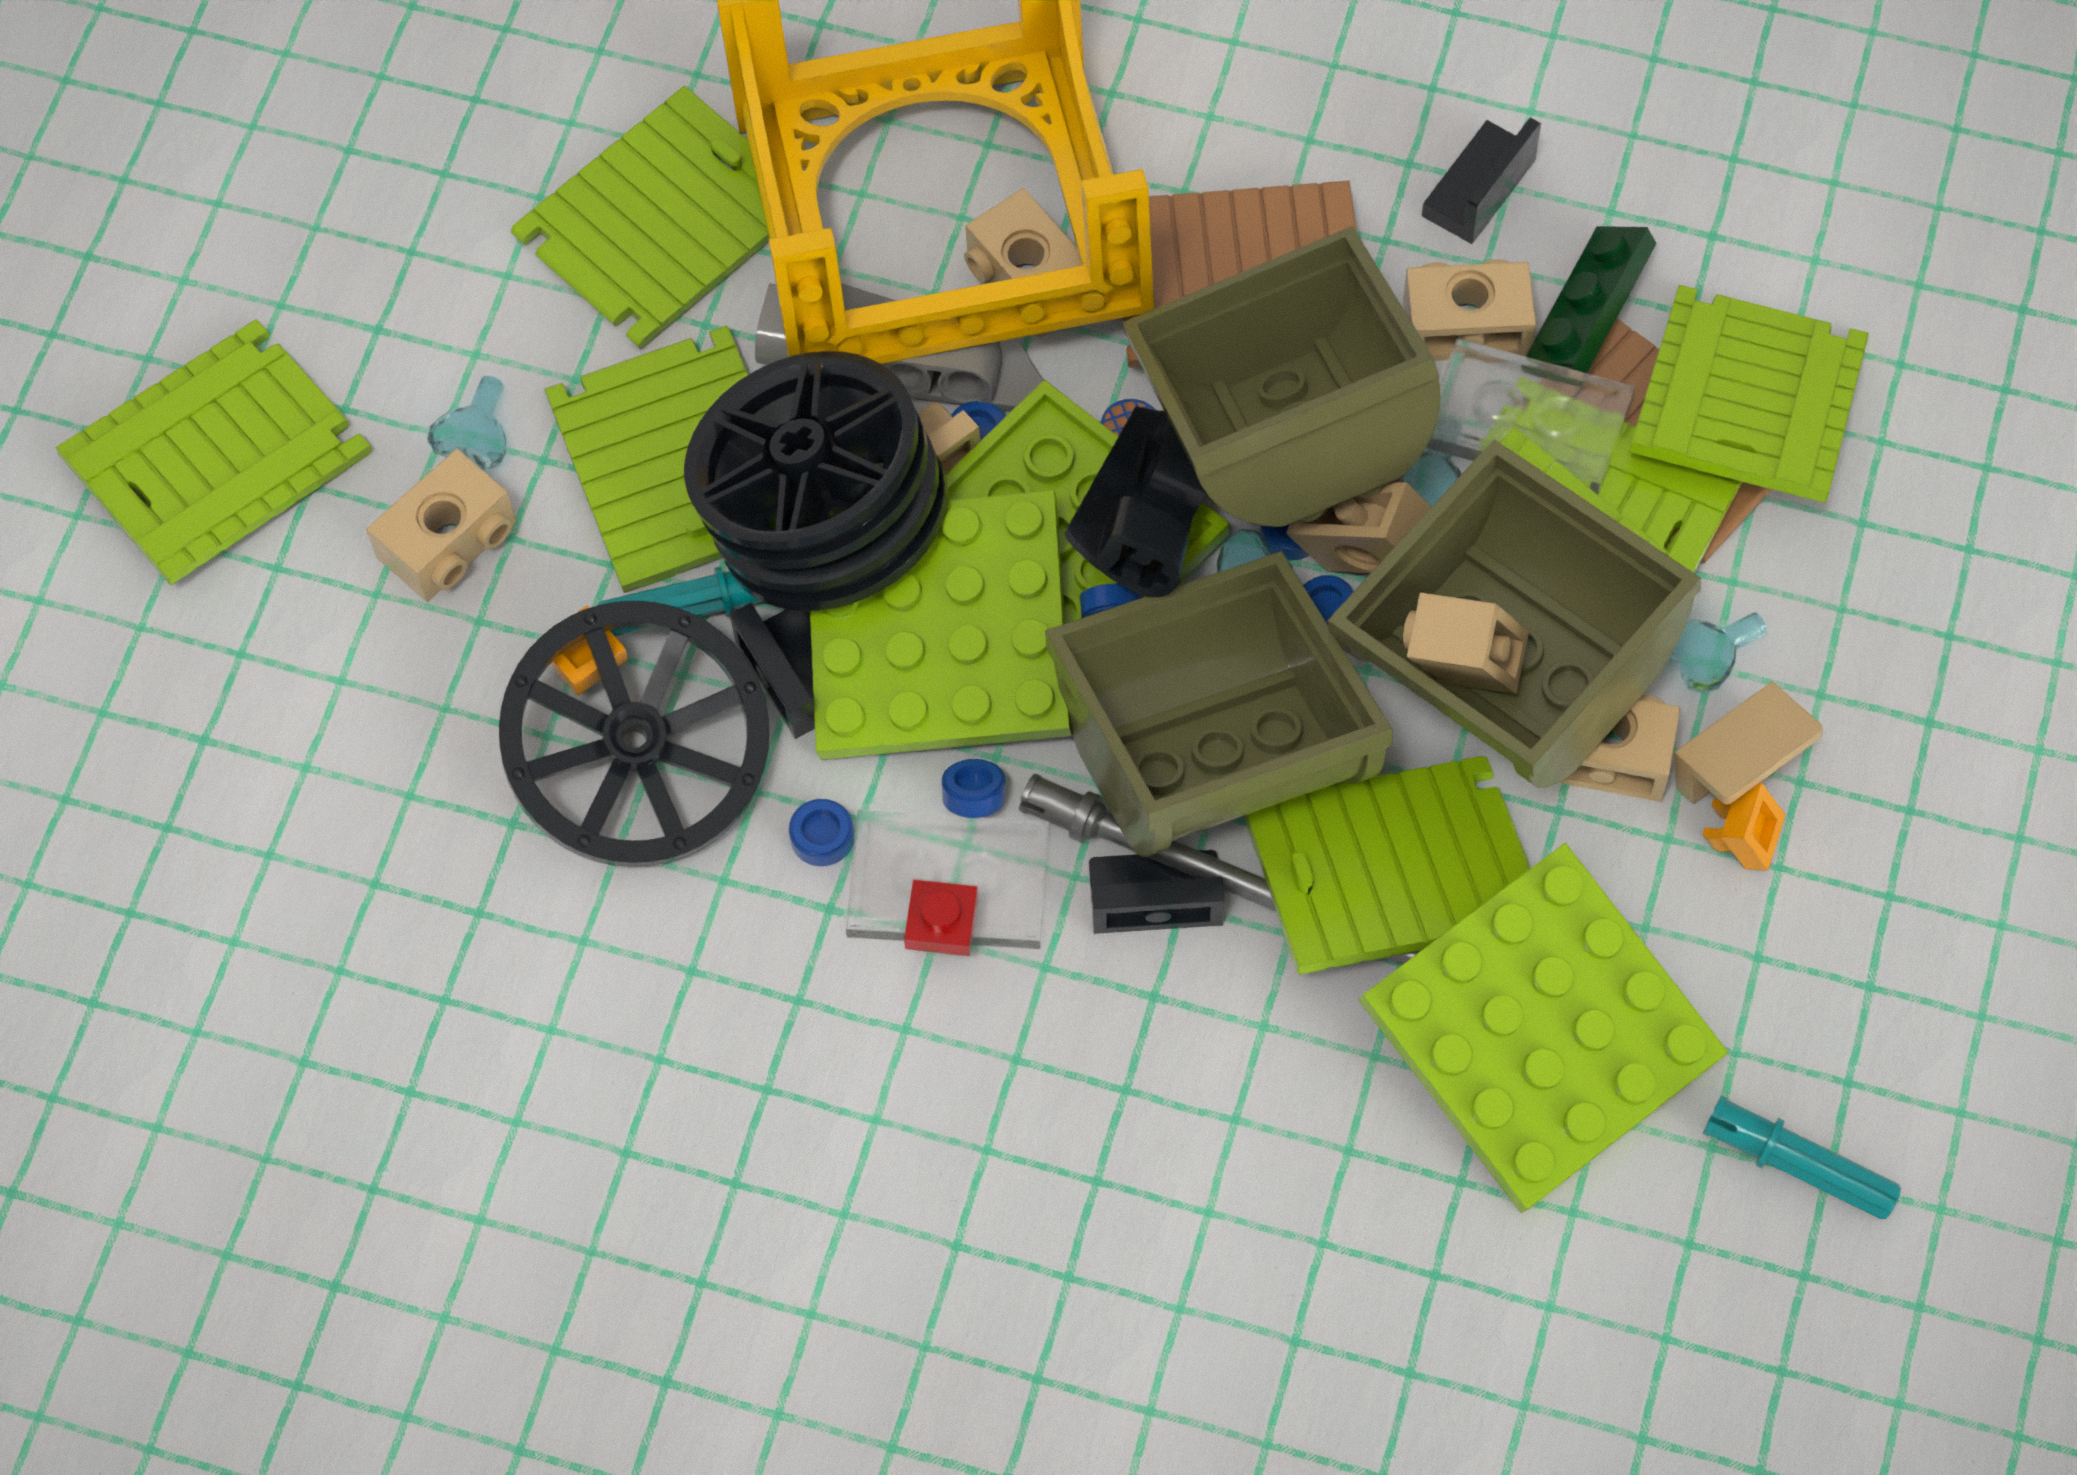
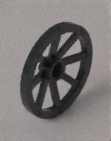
[499,601,770,867]

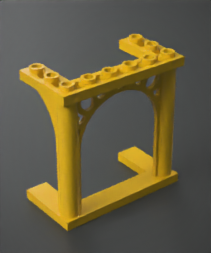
[716,0,1154,364]

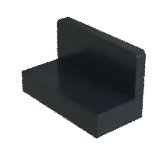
[1422,117,1541,244]
[729,602,815,739]
[1089,850,1224,934]

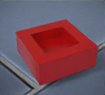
[904,879,979,956]

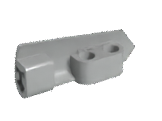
[755,283,1043,411]

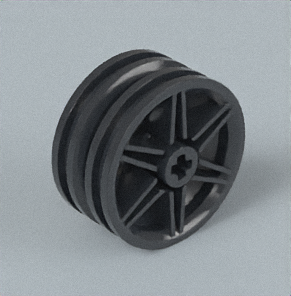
[684,351,948,611]

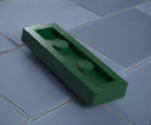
[1523,226,1657,380]

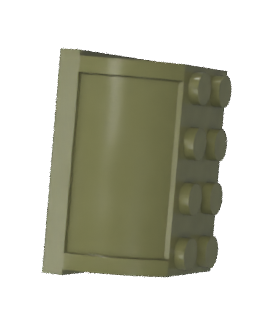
[1122,226,1441,527]
[1327,439,1701,788]
[1045,551,1393,857]

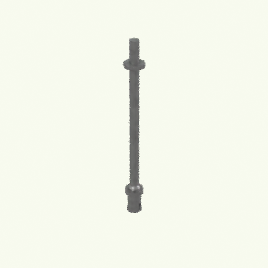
[1018,773,1424,965]

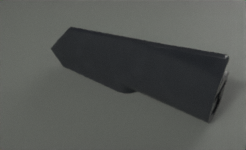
[1065,406,1206,597]

